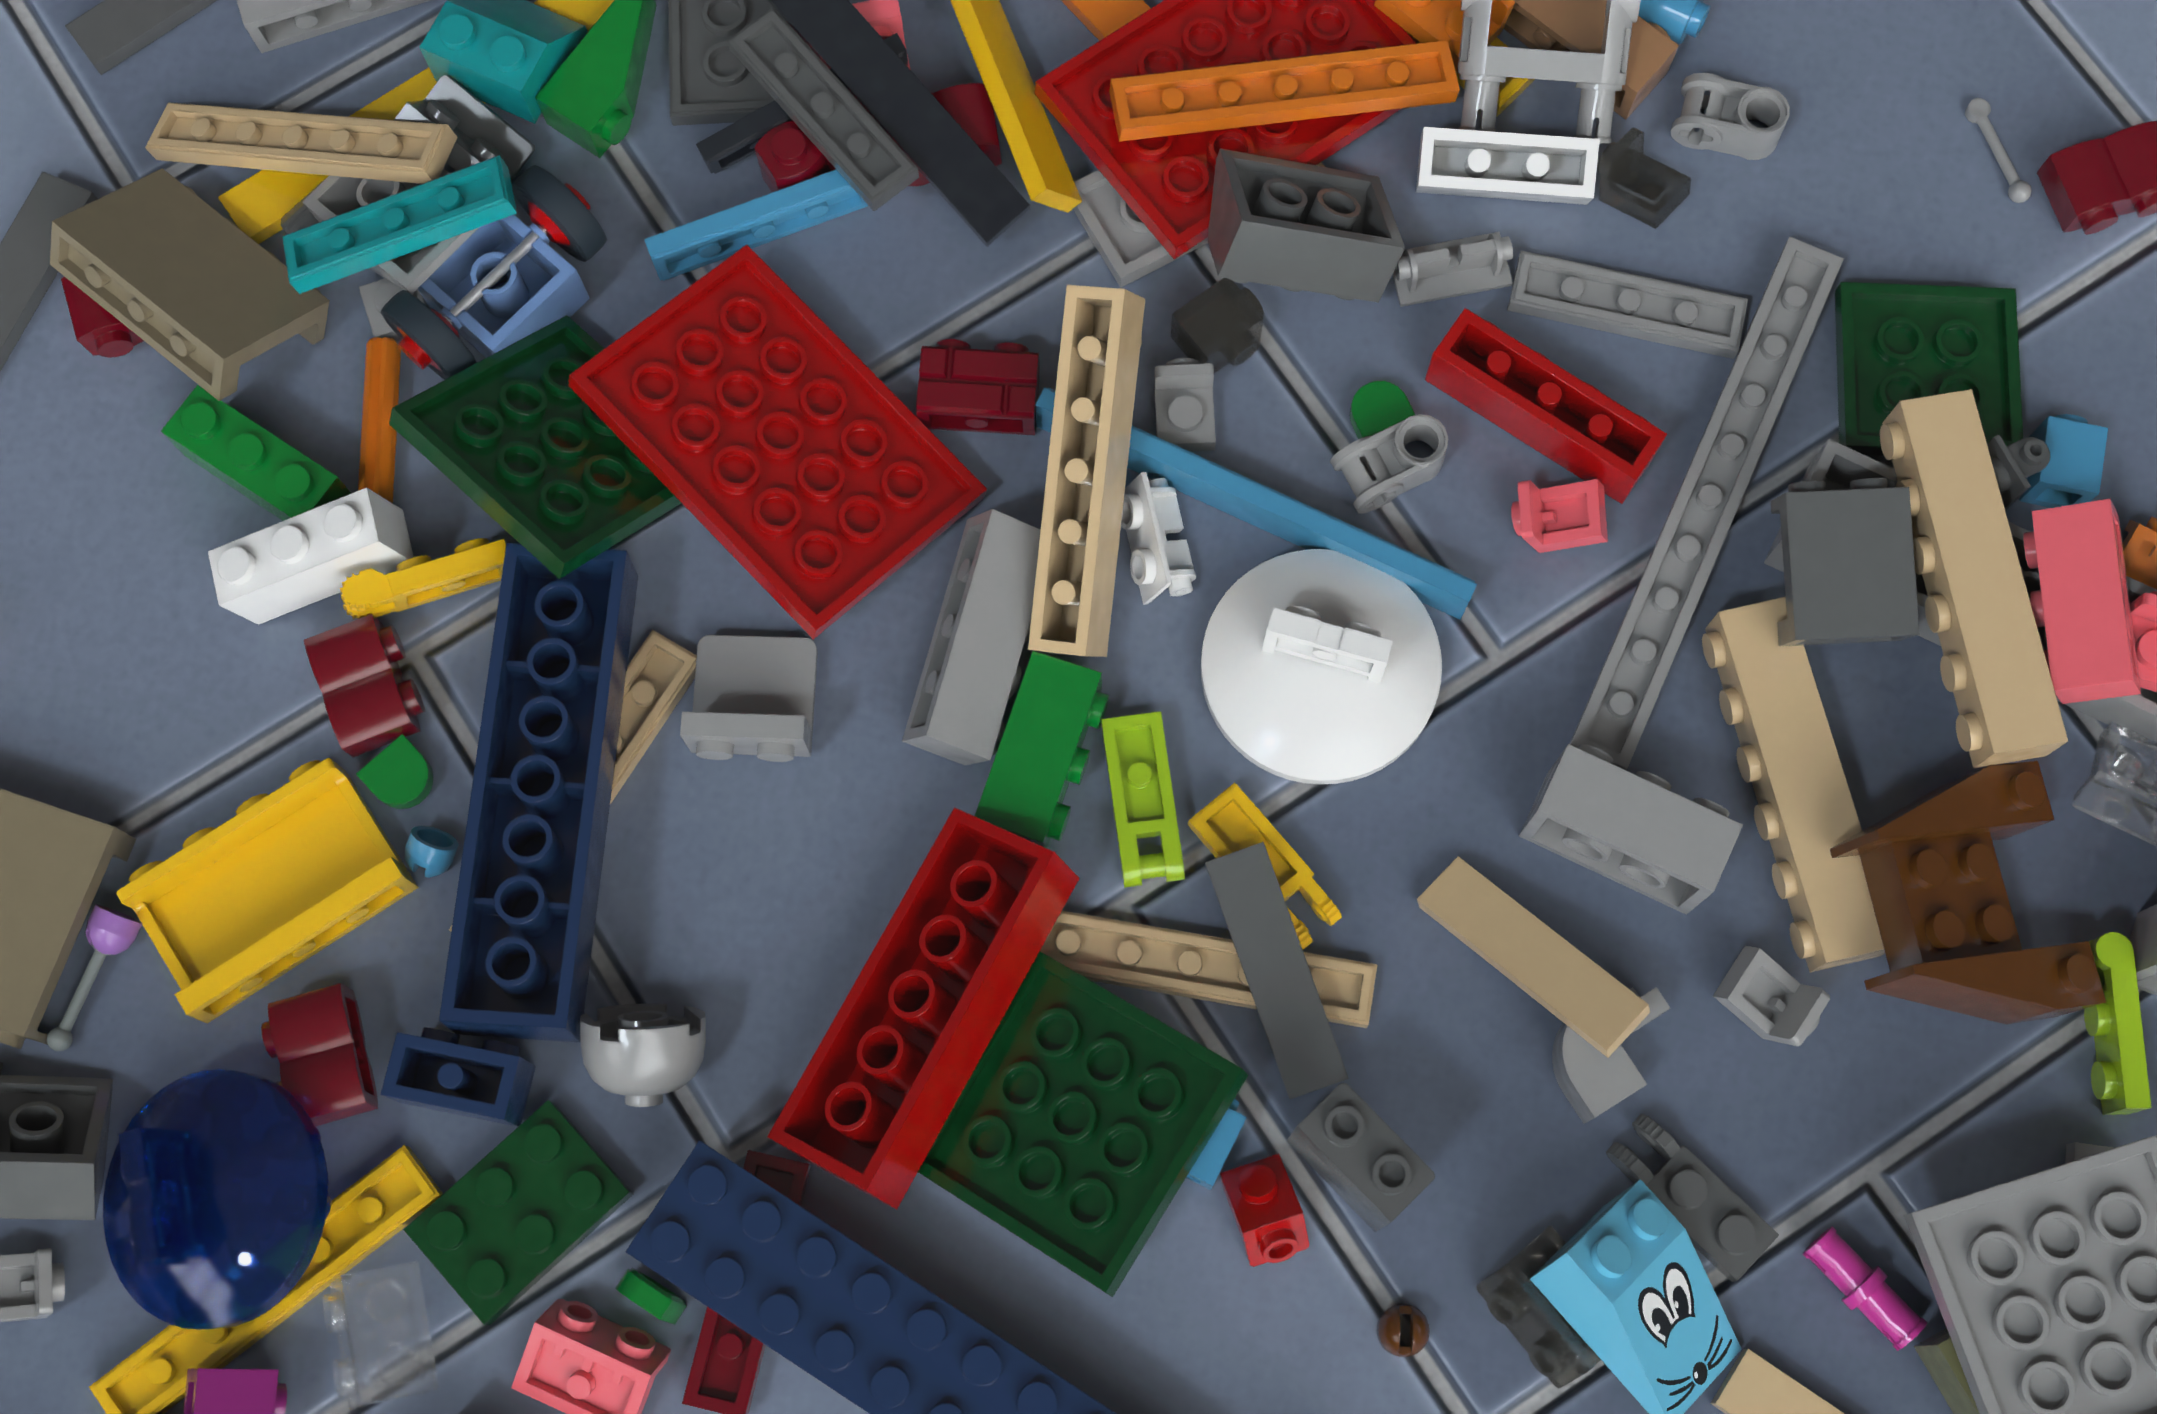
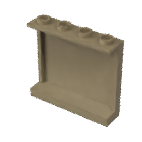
[0,789,137,1049]

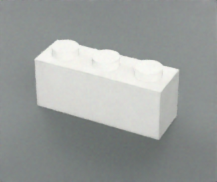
[1416,127,1600,205]
[208,487,414,625]

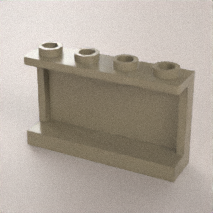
[50,168,330,401]

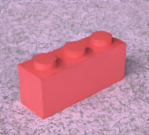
[2023,499,2141,704]

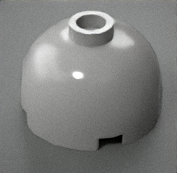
[580,1003,706,1107]

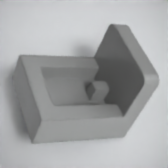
[1713,946,1830,1046]
[0,1248,65,1322]

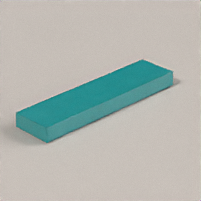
[282,155,517,294]

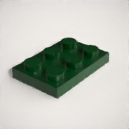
[404,1100,633,1325]

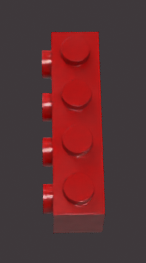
[1425,308,1667,504]

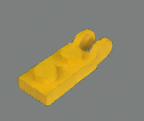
[340,538,506,619]
[1188,782,1342,950]

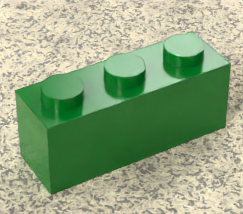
[161,385,351,521]
[975,651,1110,848]

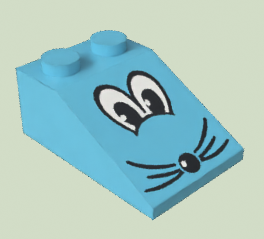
[1530,1179,1742,1414]

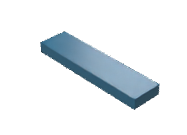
[644,170,868,281]

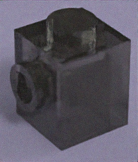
[1171,278,1264,373]

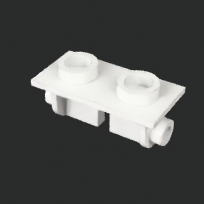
[1121,472,1196,605]

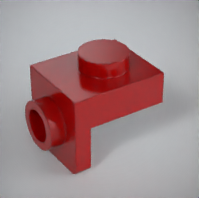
[1220,1153,1310,1267]

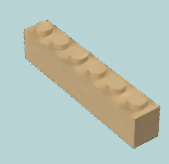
[1028,285,1145,657]
[1880,389,2068,768]
[1702,597,1885,973]

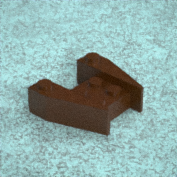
[1830,761,2107,1025]

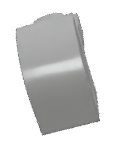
[1552,987,1670,1124]

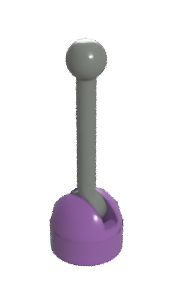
[47,904,142,1052]

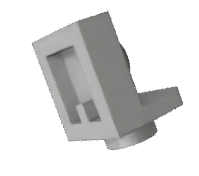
[1154,358,1216,451]

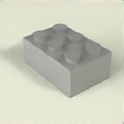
[1519,744,1743,915]

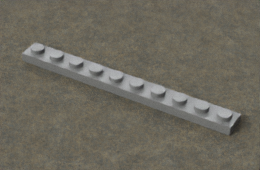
[1569,237,1844,770]

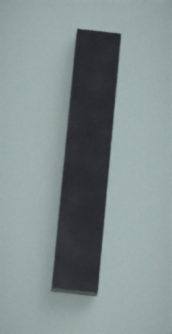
[768,0,1030,247]

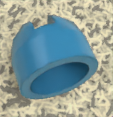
[404,826,459,878]

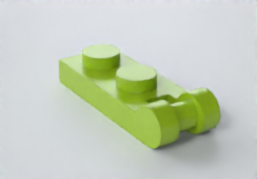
[1101,711,1185,888]
[2084,932,2152,1115]

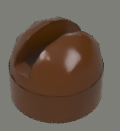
[1376,1304,1430,1357]

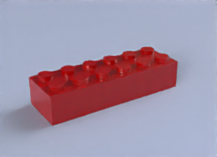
[767,807,1080,1210]

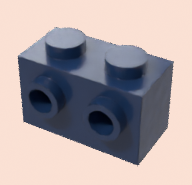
[380,1027,536,1127]

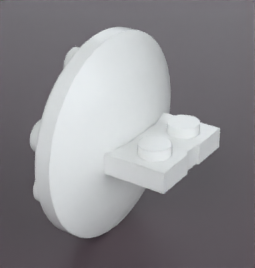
[1201,549,1442,785]

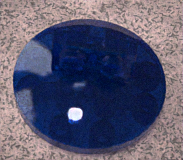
[103,1069,331,1330]

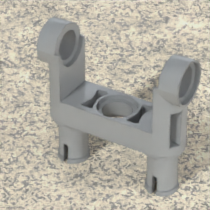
[1457,0,1641,144]

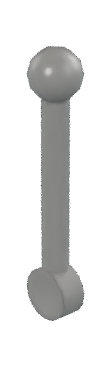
[1965,98,2032,203]

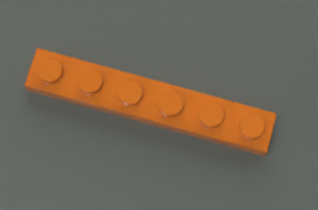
[1109,40,1460,142]

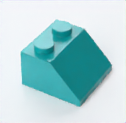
[419,0,588,124]

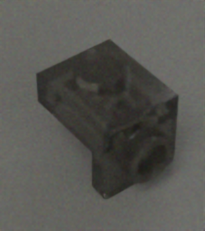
[1597,127,1691,229]

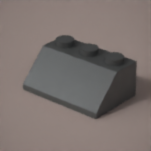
[1208,149,1405,303]
[0,1075,113,1220]

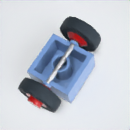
[381,165,607,380]

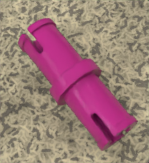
[1803,1226,1928,1351]

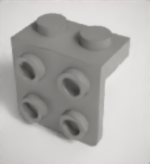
[680,635,818,762]

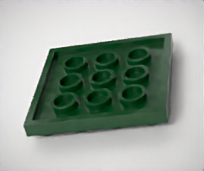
[389,315,681,579]
[918,951,1248,1297]

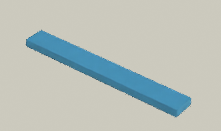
[1035,387,1477,620]

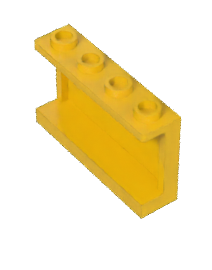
[116,758,419,1024]

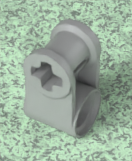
[1671,73,1790,160]
[1330,414,1448,514]

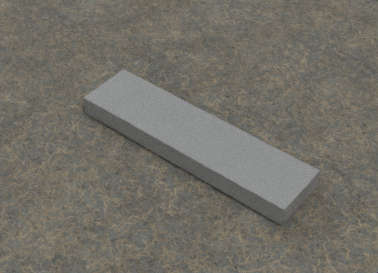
[1507,251,1748,359]

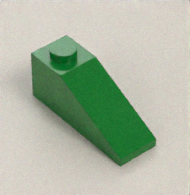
[535,0,657,158]

